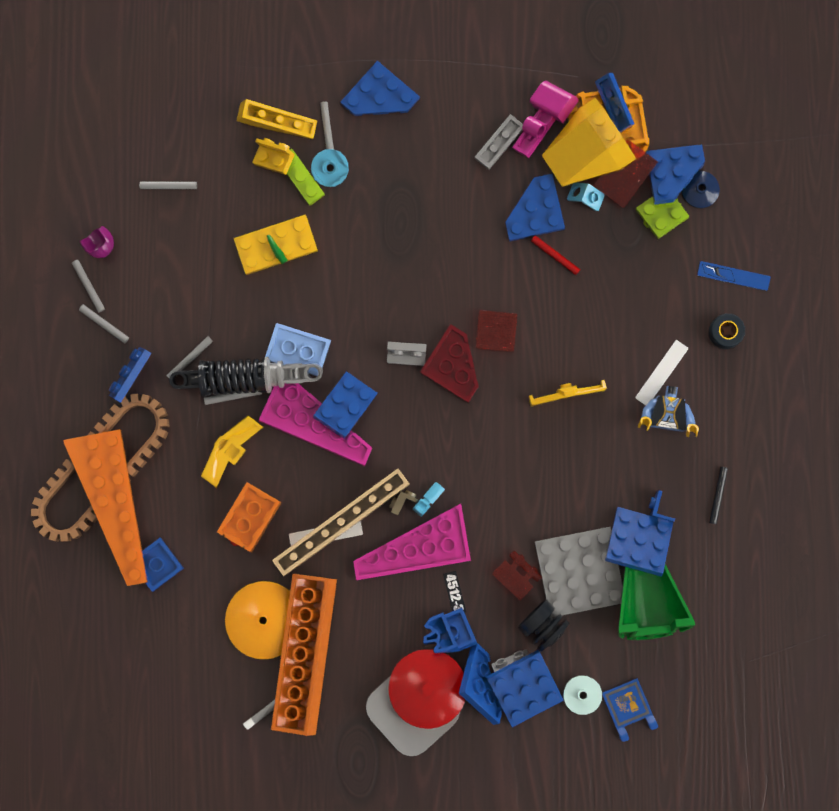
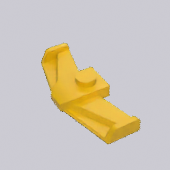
[529,380,607,407]
[201,416,264,488]

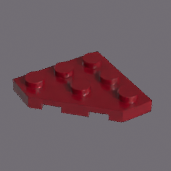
[420,324,479,403]

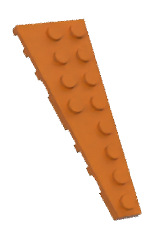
[63,429,148,586]

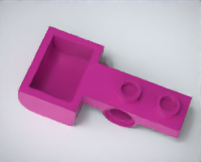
[512,81,579,158]

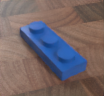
[595,73,634,133]

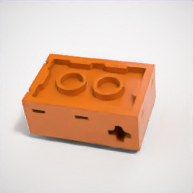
[217,482,282,552]

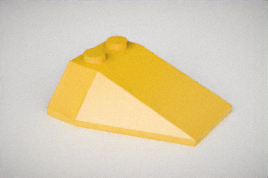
[542,98,636,187]

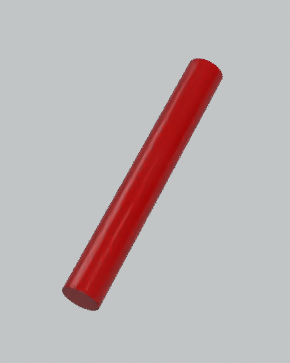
[531,235,581,275]

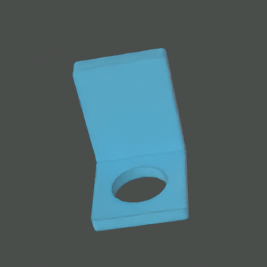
[567,183,605,211]

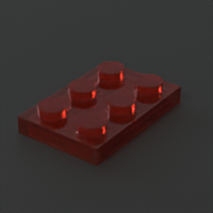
[594,139,658,208]

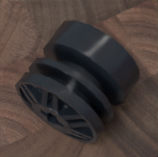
[517,599,569,652]

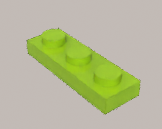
[287,149,325,206]

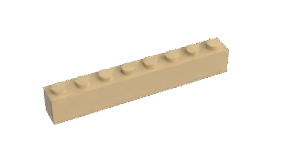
[272,468,410,576]

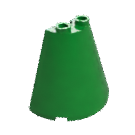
[618,564,695,640]

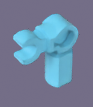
[413,482,445,517]

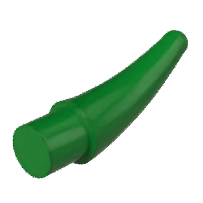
[267,234,288,264]

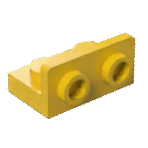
[252,138,295,175]

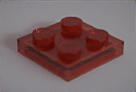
[476,310,517,352]

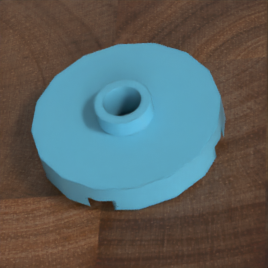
[311,149,349,187]

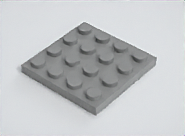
[535,527,623,617]

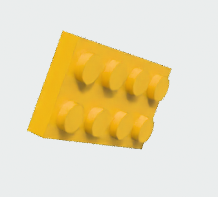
[234,214,318,275]

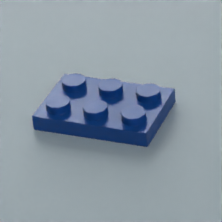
[109,347,152,403]
[313,371,378,439]

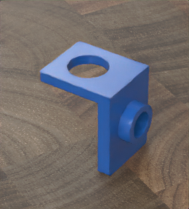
[649,490,675,522]

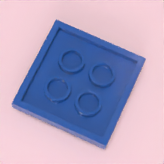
[605,507,673,576]
[486,650,564,727]

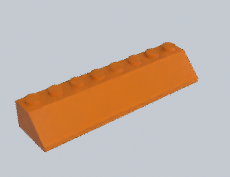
[271,574,337,736]

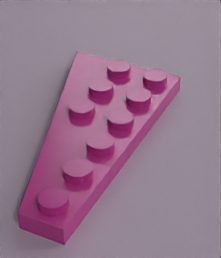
[259,383,372,467]

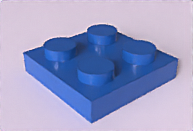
[142,537,184,592]

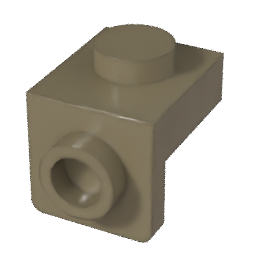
[389,490,418,516]

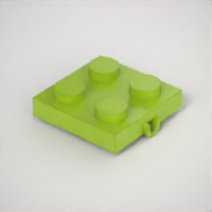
[636,196,689,239]

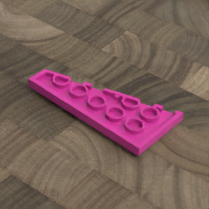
[353,504,471,580]

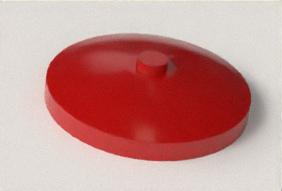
[389,649,465,729]

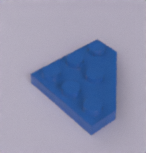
[340,61,420,116]
[645,144,705,205]
[505,174,565,242]
[459,643,503,725]

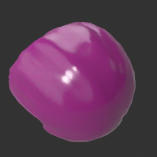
[80,226,114,258]

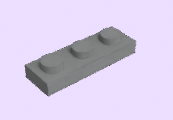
[474,114,523,170]

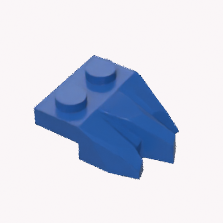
[423,608,477,654]

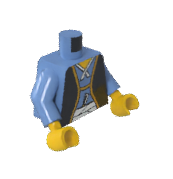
[638,386,699,437]

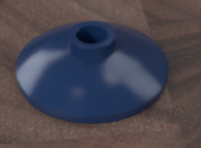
[682,171,720,208]

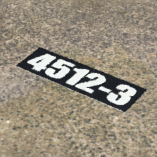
[443,571,466,612]

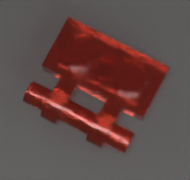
[492,550,542,601]

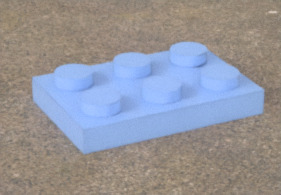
[265,323,331,376]

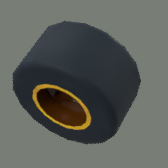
[709,313,745,349]

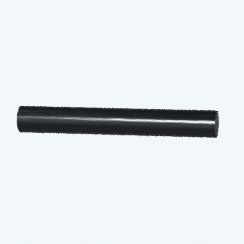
[709,467,728,525]

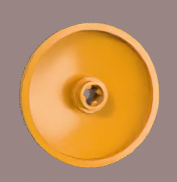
[225,581,290,659]

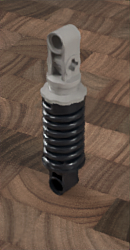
[169,357,323,397]

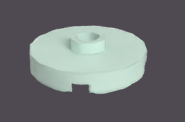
[563,676,602,715]

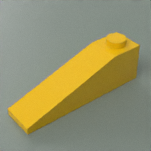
[236,99,317,139]

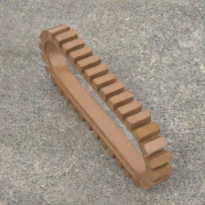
[31,394,170,542]

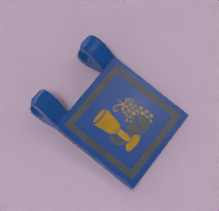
[602,678,658,742]

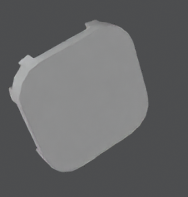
[366,676,460,756]

